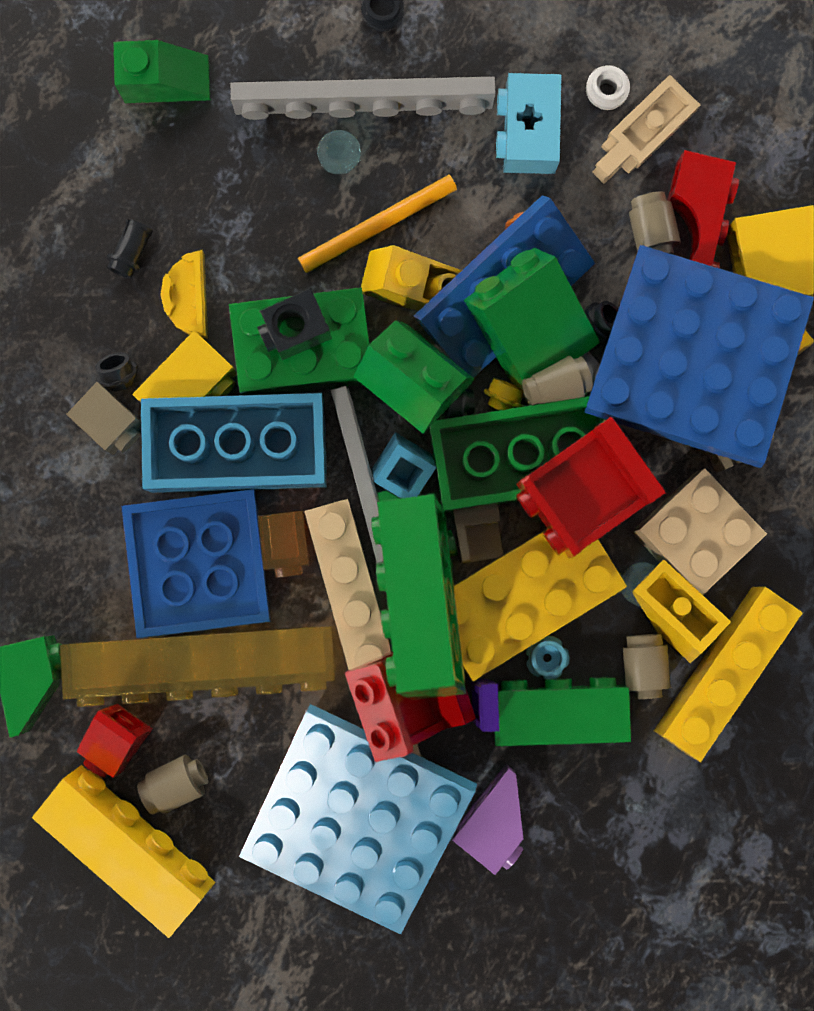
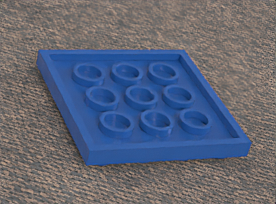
[585,245,814,468]

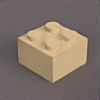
[631,468,767,595]

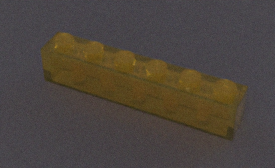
[60,626,337,707]

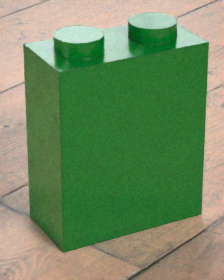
[464,247,600,390]

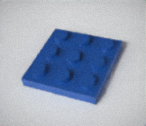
[122,489,271,638]

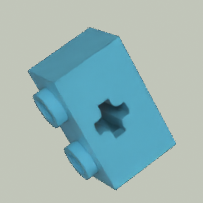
[496,73,561,174]

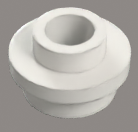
[586,65,630,110]

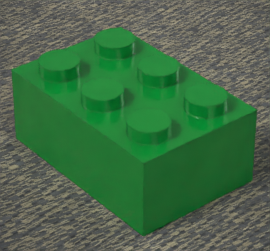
[229,287,369,396]

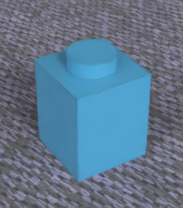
[372,432,436,498]

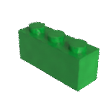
[492,677,631,746]

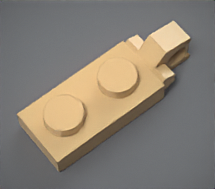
[592,75,701,184]

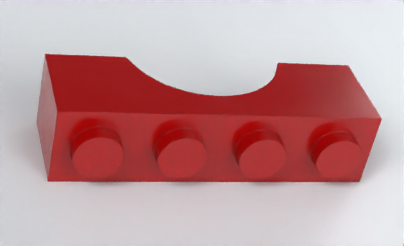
[667,150,739,268]

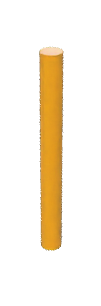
[298,174,457,273]

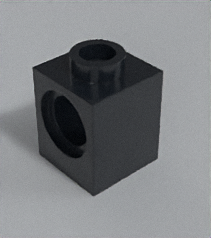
[257,288,332,360]

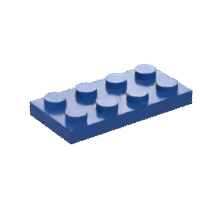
[414,195,595,377]

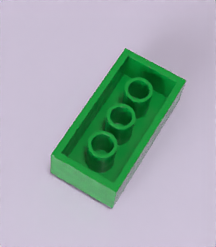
[428,396,606,513]
[371,494,466,700]

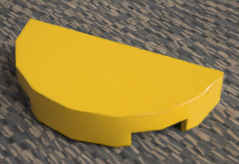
[161,250,208,339]

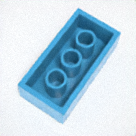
[141,393,327,493]

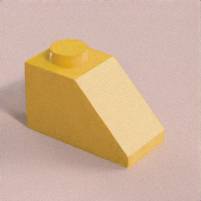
[132,330,237,402]
[632,559,731,663]

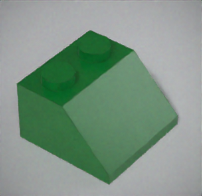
[353,320,475,433]

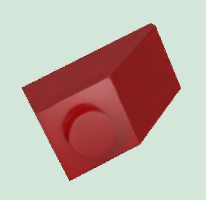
[77,704,153,778]

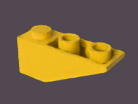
[361,245,462,311]

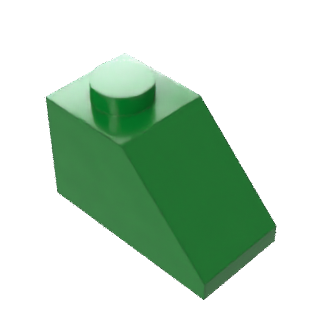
[113,40,210,103]
[0,635,67,738]

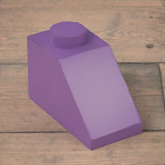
[452,764,523,875]

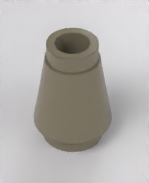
[522,356,593,406]

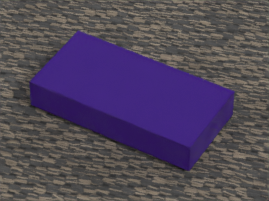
[471,679,499,732]

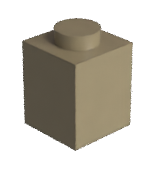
[66,382,141,455]

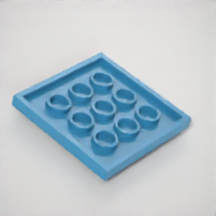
[239,704,477,934]

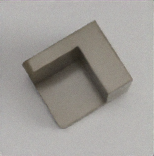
[452,504,503,564]

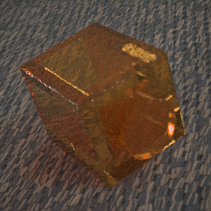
[258,511,311,578]

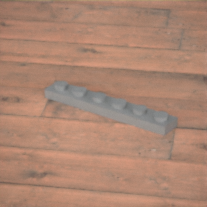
[230,77,495,120]

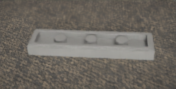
[331,386,383,563]

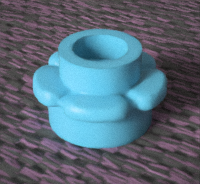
[526,636,570,679]

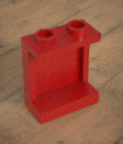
[516,416,666,558]
[344,651,476,762]

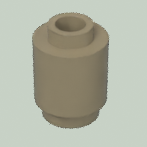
[629,191,681,254]
[623,634,671,699]
[137,755,208,815]

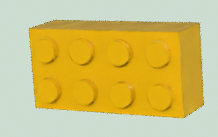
[454,528,627,681]

